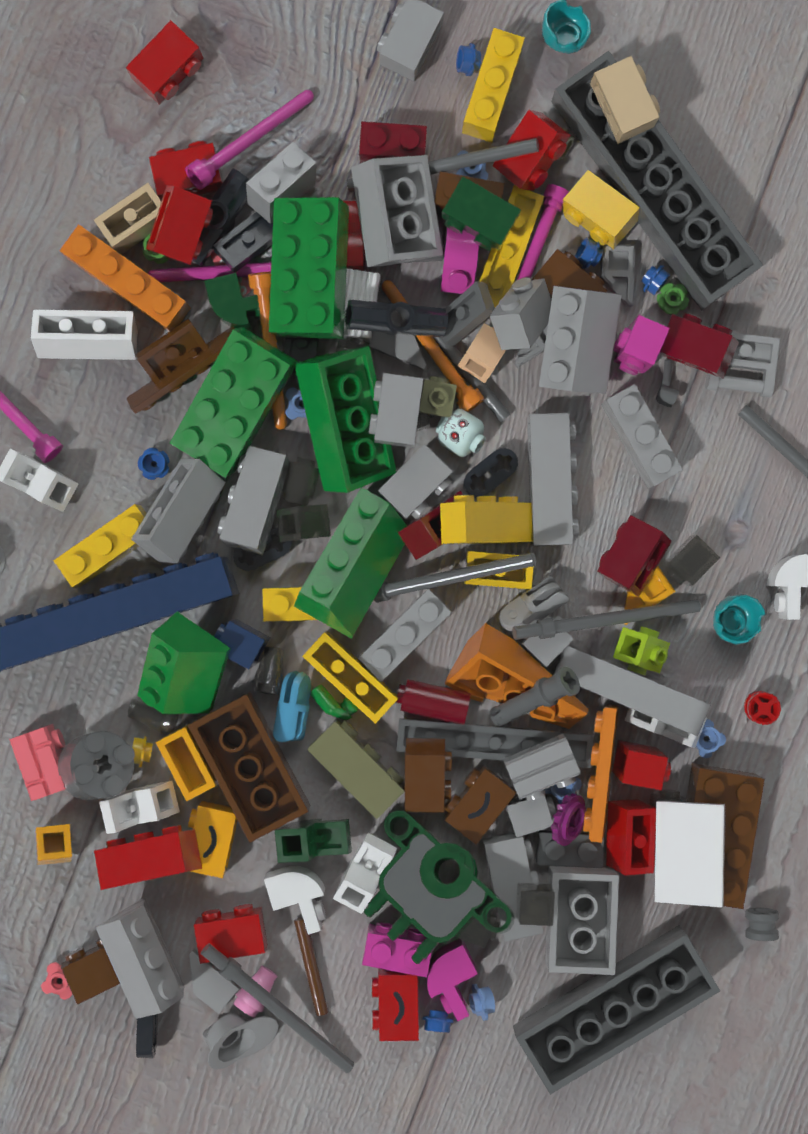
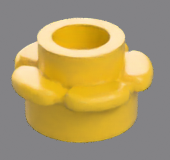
[132,736,153,768]

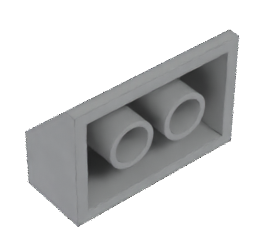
[351,155,443,267]
[539,286,622,394]
[95,898,185,1019]

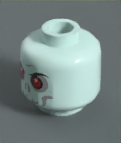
[436,409,486,457]

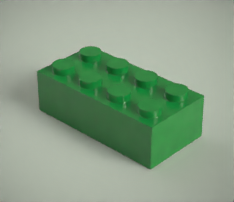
[269,197,349,339]
[170,327,298,478]

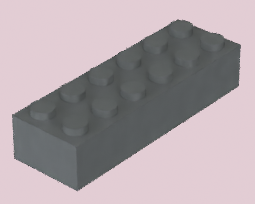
[513,925,720,1095]

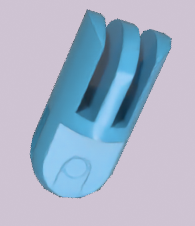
[273,671,311,742]

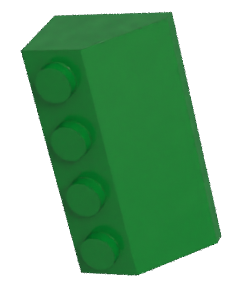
[294,346,397,493]
[294,487,407,639]

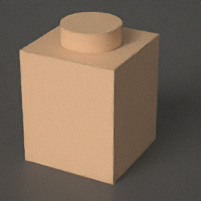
[458,323,506,383]

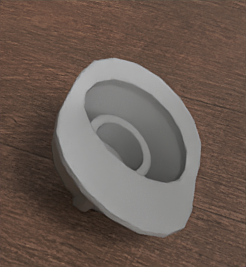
[203,1014,279,1070]

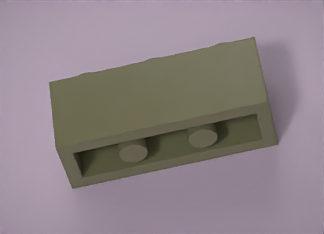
[307,719,405,819]

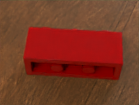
[94,825,202,890]

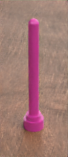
[185,90,314,190]
[516,184,569,281]
[148,262,271,282]
[0,391,63,463]

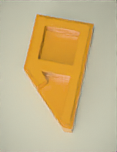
[623,566,676,625]

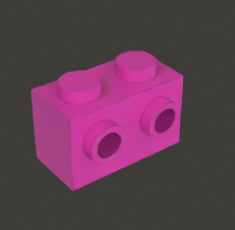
[613,315,670,376]
[362,922,432,977]

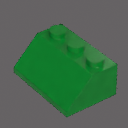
[137,611,231,714]

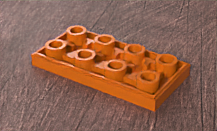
[583,704,619,843]

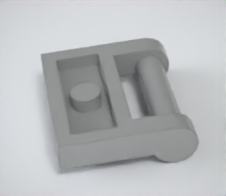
[705,332,780,398]

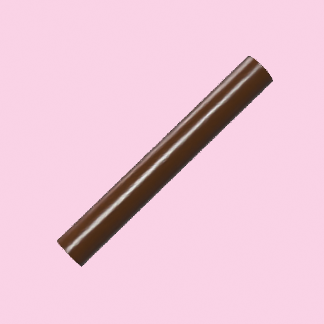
[294,917,328,1016]

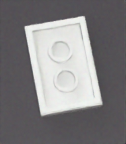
[655,800,725,907]

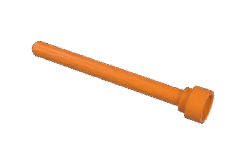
[248,271,287,430]
[382,280,485,412]

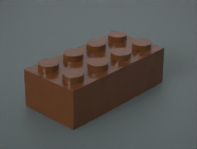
[188,691,311,843]
[686,763,765,909]

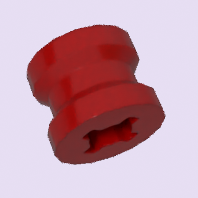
[744,691,781,725]

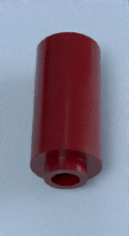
[395,679,471,725]

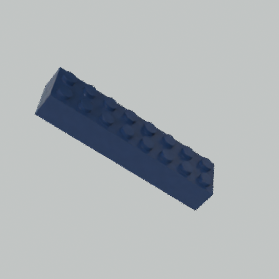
[0,552,240,672]

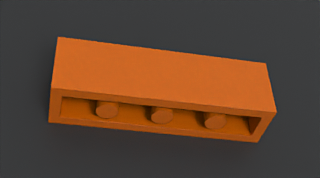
[59,224,191,331]

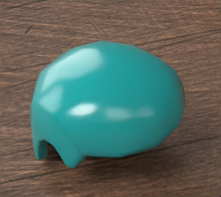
[542,0,591,54]
[713,594,765,645]

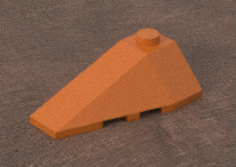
[445,623,589,729]

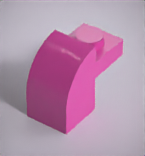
[441,227,479,294]
[427,937,478,1021]

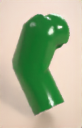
[310,684,358,720]

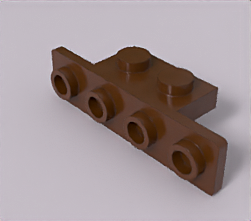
[127,319,235,414]

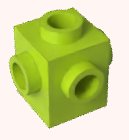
[613,626,670,676]

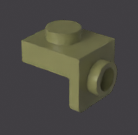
[419,376,457,418]

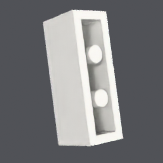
[31,310,138,360]

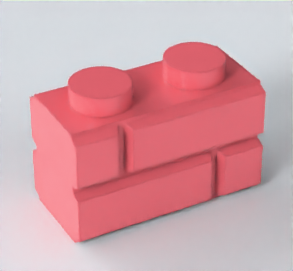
[9,724,66,801]

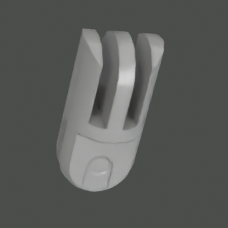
[499,575,569,634]

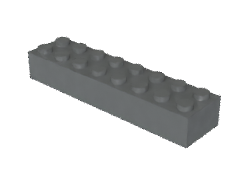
[551,51,763,311]

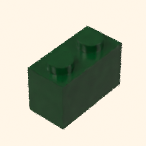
[442,176,521,251]

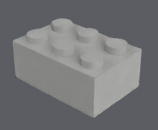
[545,866,619,975]

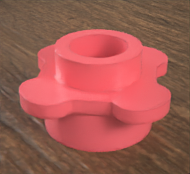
[41,962,72,1000]

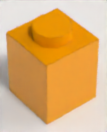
[35,824,72,865]

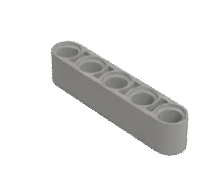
[553,646,711,736]

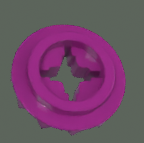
[551,793,586,846]

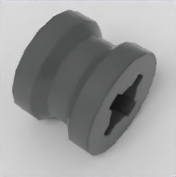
[745,908,779,941]

